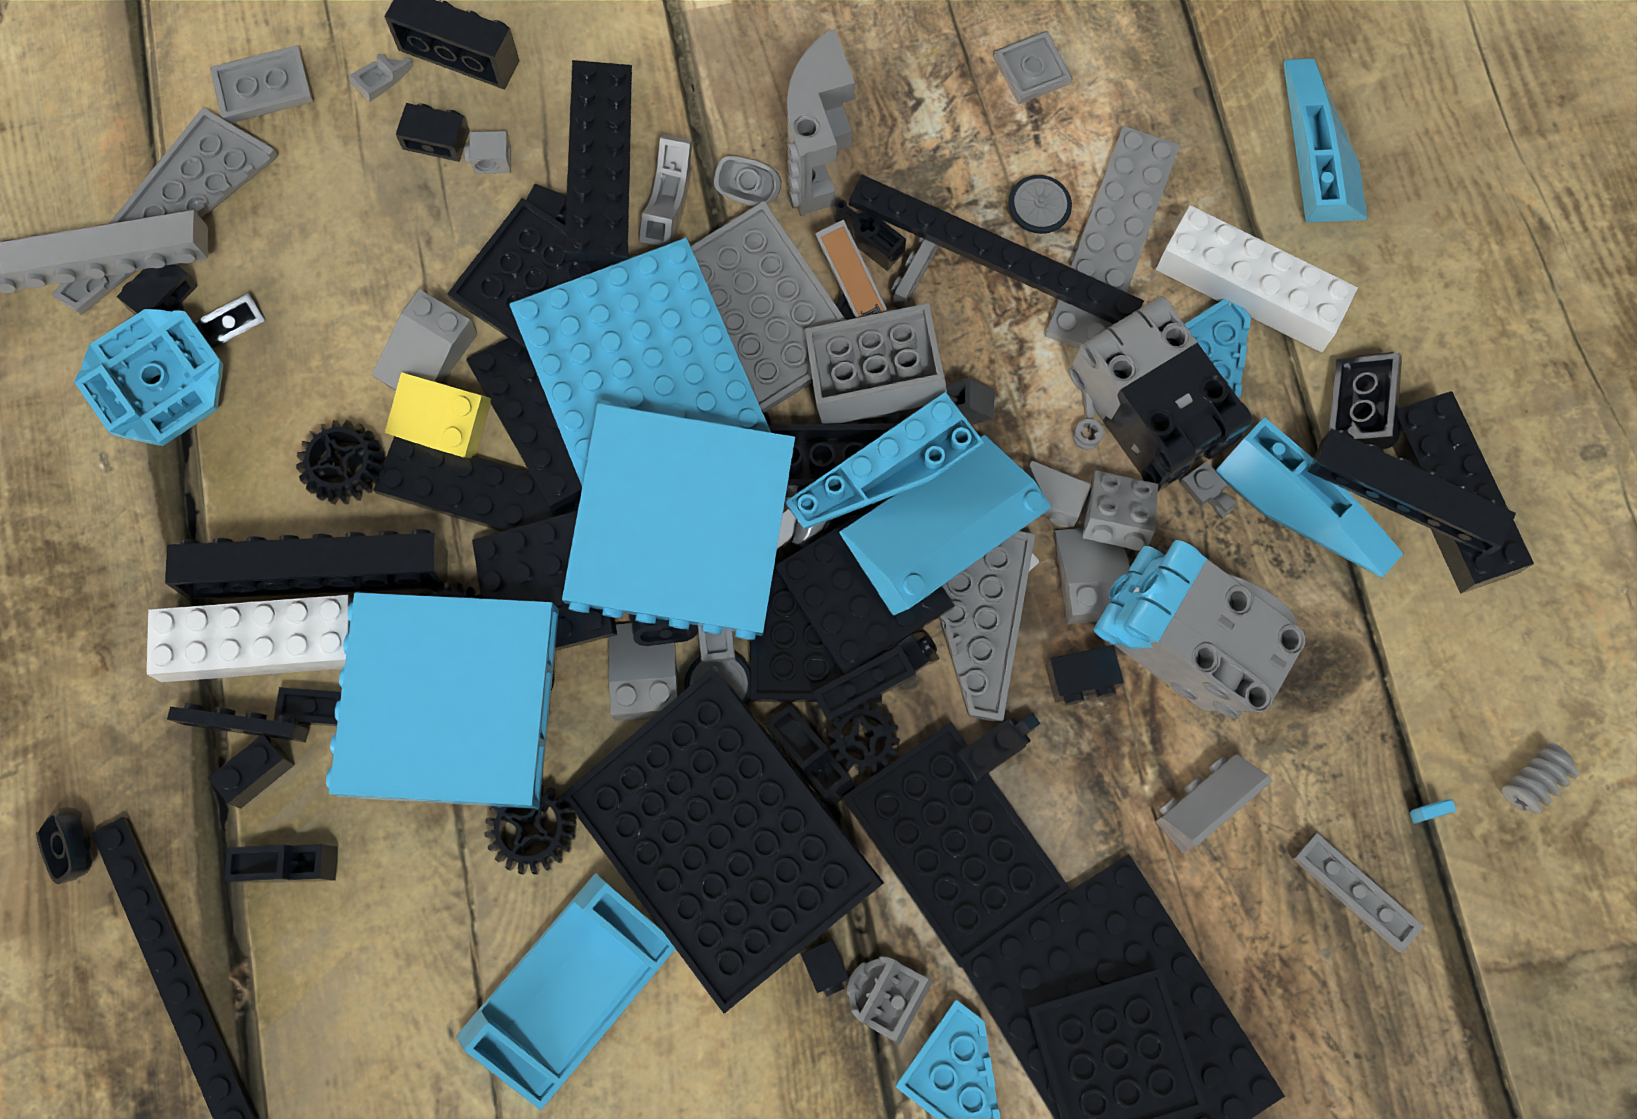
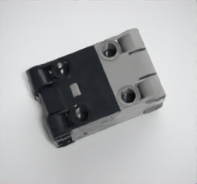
[1069,296,1252,492]

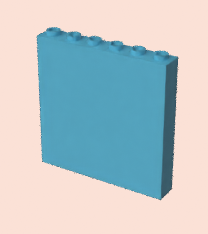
[562,403,795,640]
[326,593,559,809]

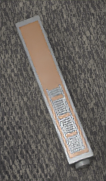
[815,219,888,318]

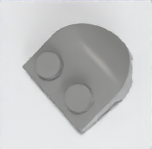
[847,957,932,1044]

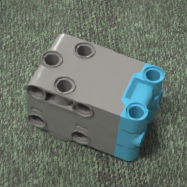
[1093,540,1305,719]

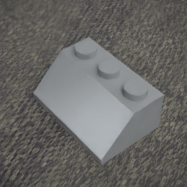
[1155,754,1273,853]

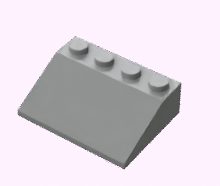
[805,303,947,424]

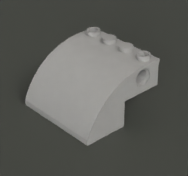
[787,29,855,217]

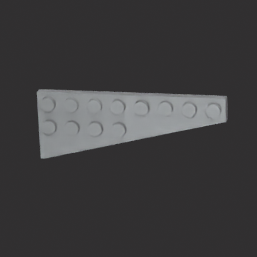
[52,107,278,315]

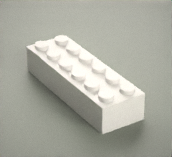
[1156,205,1358,352]
[147,595,353,682]

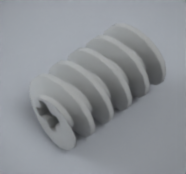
[1502,742,1579,814]

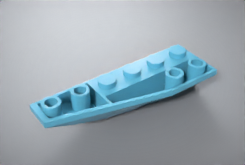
[1284,59,1367,223]
[785,392,984,529]
[1216,417,1403,578]

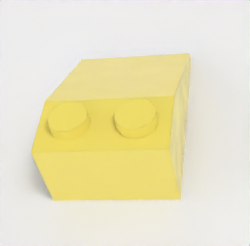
[385,372,491,458]

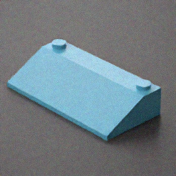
[839,435,1052,615]
[456,873,675,1110]

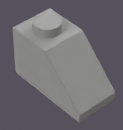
[1027,461,1092,527]

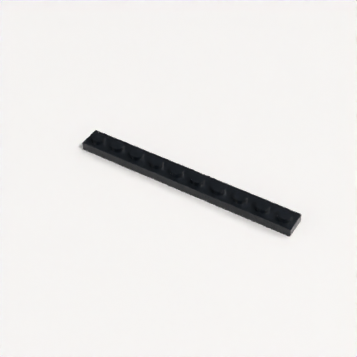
[848,174,1144,324]
[92,817,258,1119]

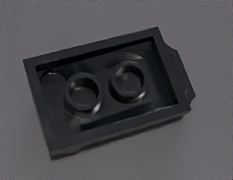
[1329,352,1402,449]

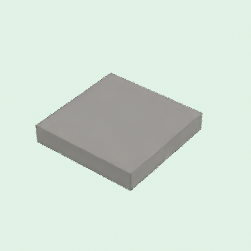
[993,31,1073,105]

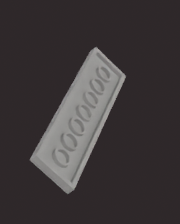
[1045,126,1180,348]

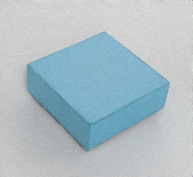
[1410,799,1457,824]

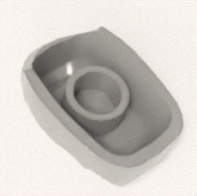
[714,156,782,206]

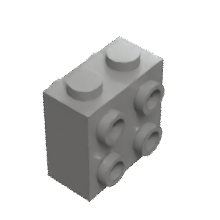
[1083,470,1158,551]

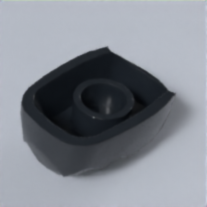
[36,807,93,884]

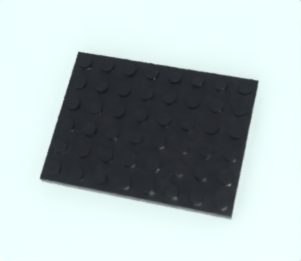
[562,667,884,1014]
[961,854,1285,1119]

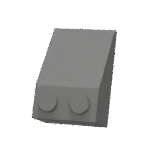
[372,289,478,391]
[1054,528,1130,624]
[609,623,679,722]

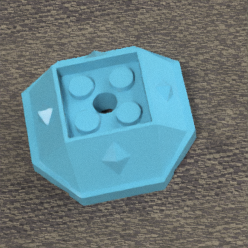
[74,309,223,446]

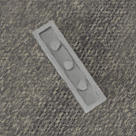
[1292,833,1424,952]

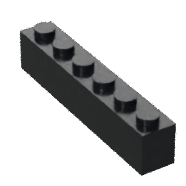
[1308,428,1516,556]

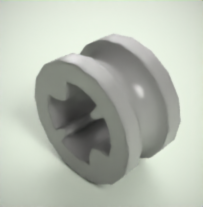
[1073,418,1103,450]

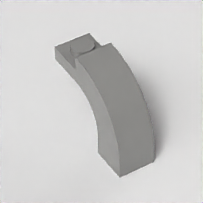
[639,134,693,246]

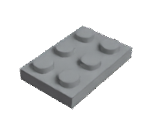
[210,45,314,123]

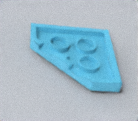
[1184,299,1251,398]
[895,1000,1001,1119]

